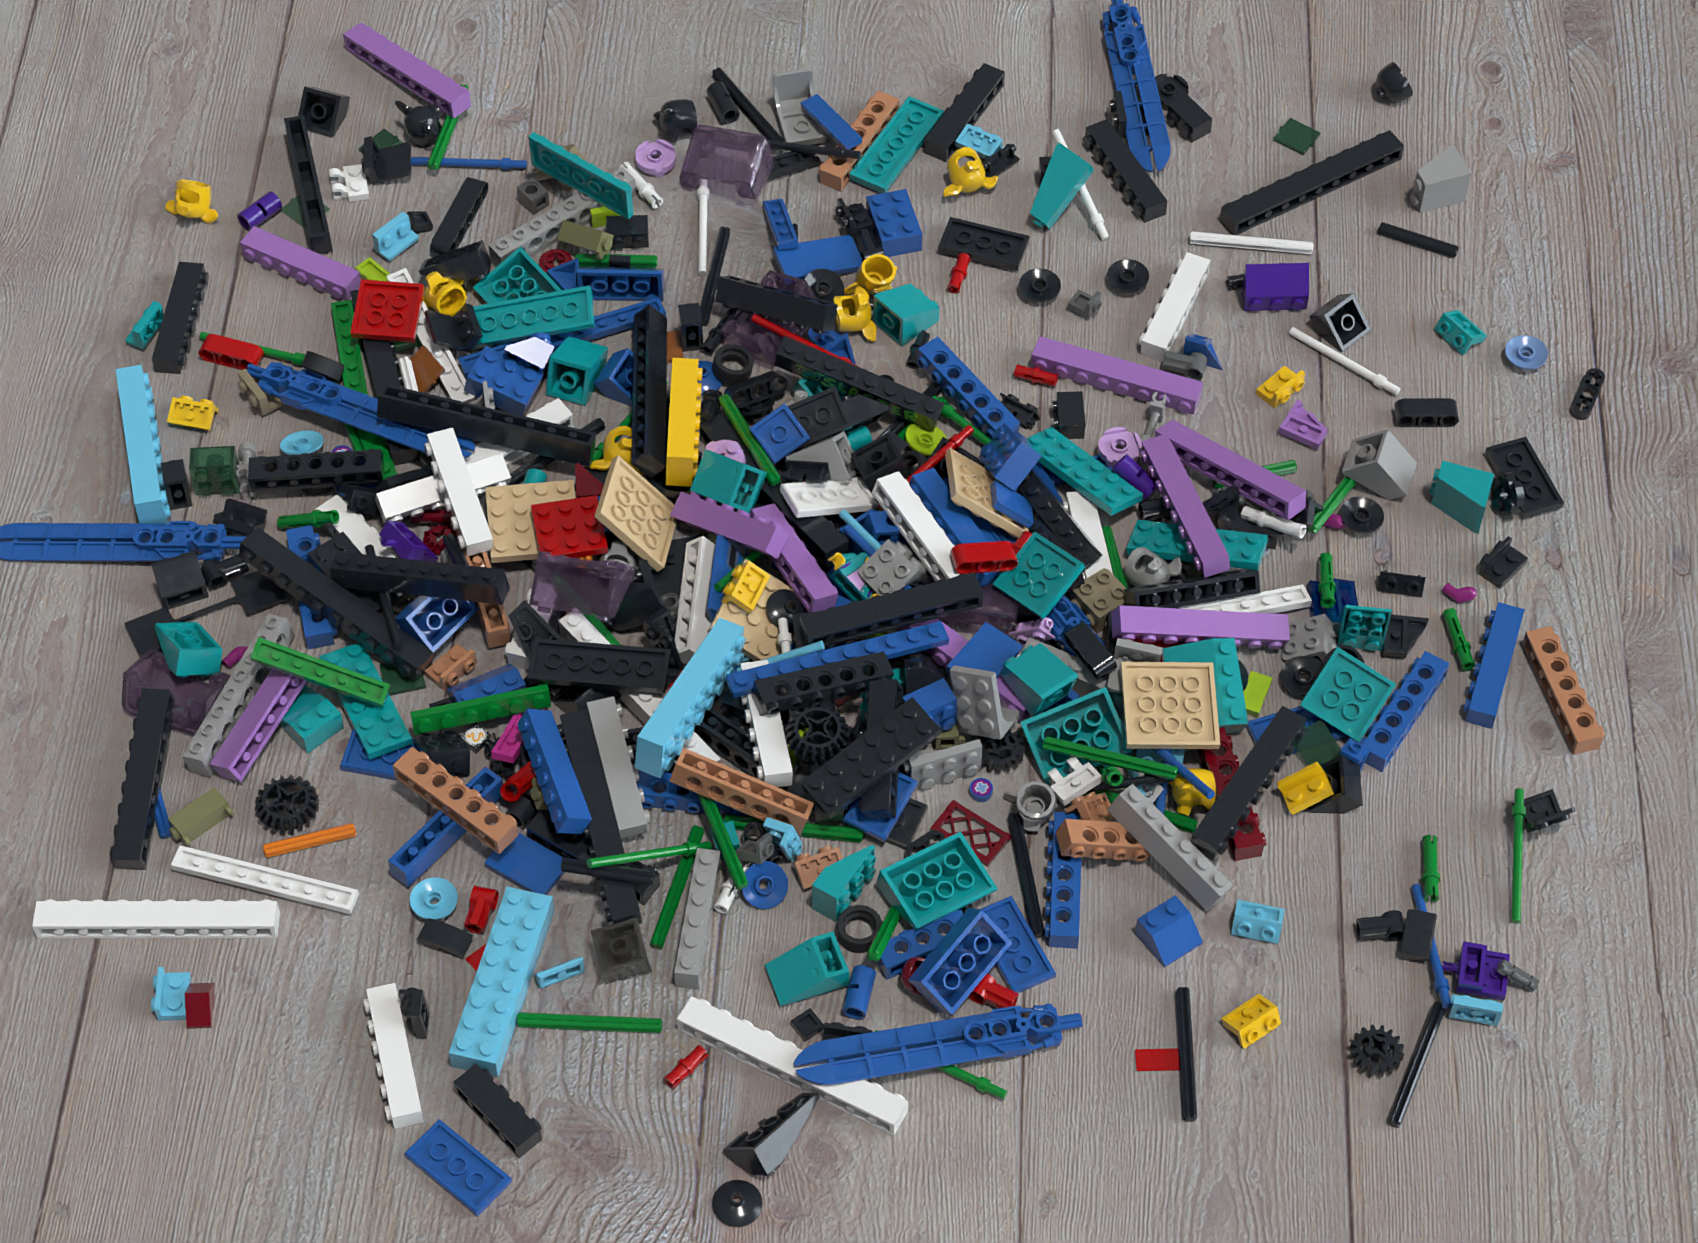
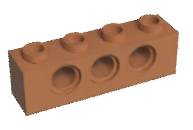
[1056,819,1151,862]

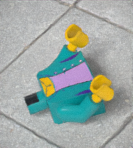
[828,552,879,602]

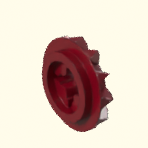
[539,249,572,273]
[423,523,456,554]

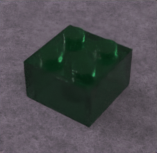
[189,446,240,496]

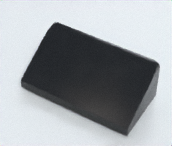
[1401,909,1437,960]

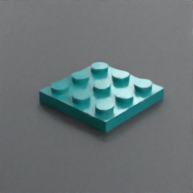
[993,531,1086,620]
[1300,647,1396,742]

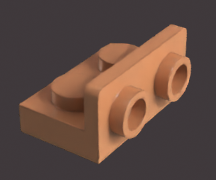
[425,643,477,691]
[1065,792,1115,822]
[791,845,843,890]

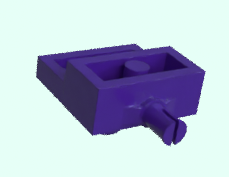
[379,520,438,562]
[1442,941,1510,1001]

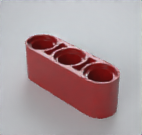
[198,334,264,370]
[950,541,1018,574]

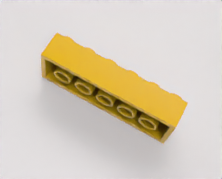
[666,358,702,487]

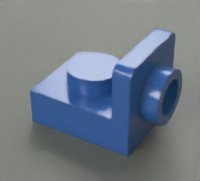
[1340,738,1370,772]

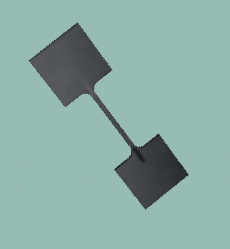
[124,571,289,658]

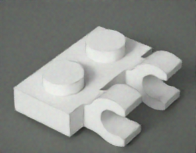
[329,164,369,202]
[1047,757,1103,806]

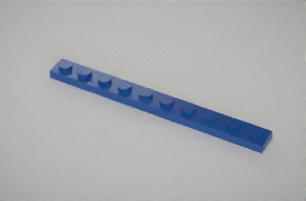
[458,297,666,379]
[726,621,950,698]

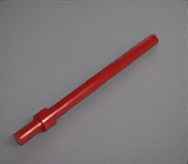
[751,314,863,369]
[878,425,974,511]

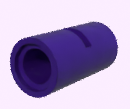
[237,191,282,231]
[1112,454,1156,500]

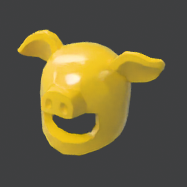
[943,147,998,197]
[165,179,218,223]
[844,254,897,295]
[423,271,467,316]
[833,286,877,342]
[590,426,645,475]
[1168,768,1216,816]

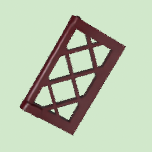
[930,800,1012,867]

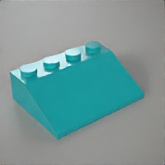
[473,246,561,304]
[1162,638,1248,734]
[1020,687,1133,786]
[876,831,998,930]

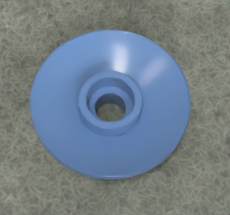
[1505,335,1548,370]

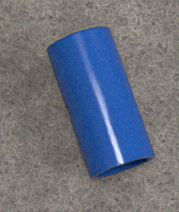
[842,965,876,1020]

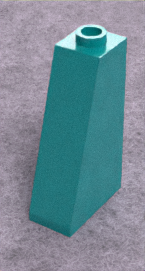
[1030,142,1094,230]

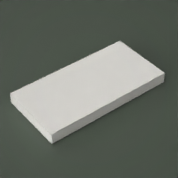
[780,477,878,518]

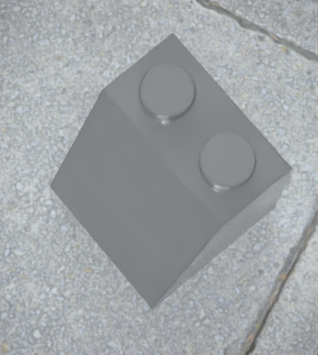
[1411,145,1471,213]
[1342,429,1417,500]
[786,431,859,481]

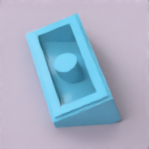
[534,957,585,989]

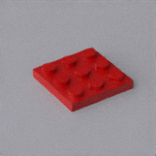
[350,279,425,343]
[531,495,608,563]

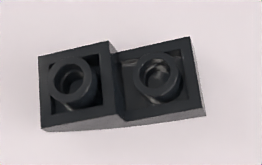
[416,918,474,959]

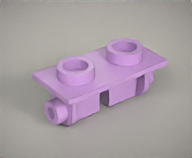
[1008,617,1055,645]

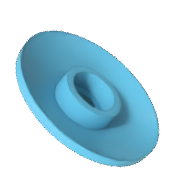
[280,430,324,455]
[410,877,458,920]

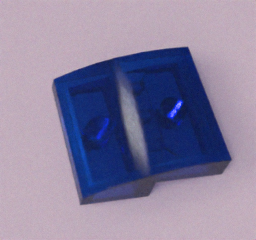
[1306,578,1358,623]

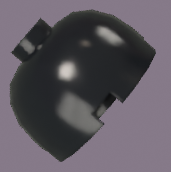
[1375,62,1413,103]

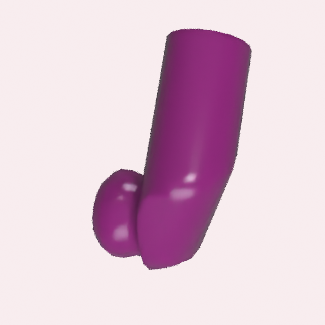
[1323,513,1345,529]
[1442,583,1477,603]
[221,646,248,669]

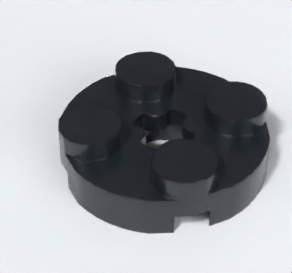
[1155,74,1189,111]
[1491,471,1524,516]

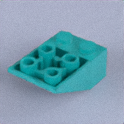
[690,449,768,513]
[1337,605,1392,651]
[812,845,876,922]
[765,931,849,1007]

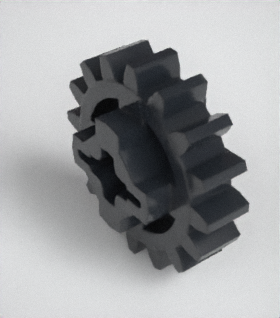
[977,727,1025,773]
[1350,1025,1404,1077]

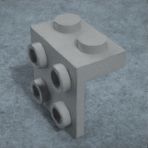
[1282,614,1338,663]
[1107,638,1163,694]

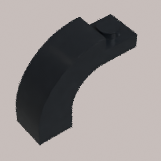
[1214,491,1279,550]

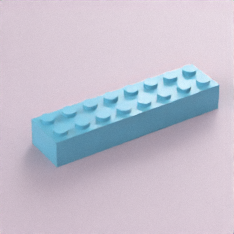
[115,365,171,523]
[635,617,746,778]
[448,887,555,1077]

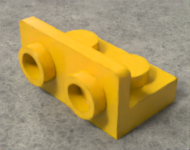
[1256,365,1305,408]
[167,395,219,431]
[721,561,770,613]
[1276,762,1334,815]
[1221,994,1281,1049]

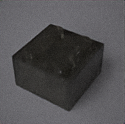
[590,918,652,984]

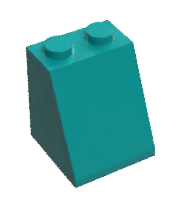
[873,283,940,347]
[546,336,608,406]
[1429,461,1494,534]
[1000,643,1079,717]

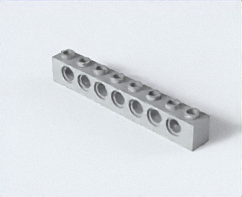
[488,167,636,267]
[182,614,295,777]

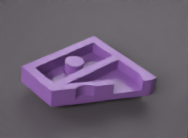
[1278,399,1328,450]

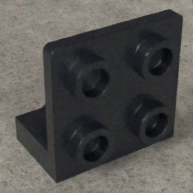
[424,303,483,353]

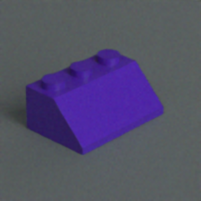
[1241,263,1309,311]

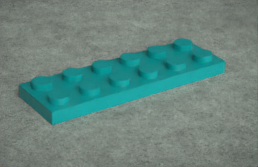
[849,96,944,193]
[528,132,634,220]
[473,285,595,349]
[1026,427,1143,516]
[1127,520,1268,570]
[319,642,413,760]

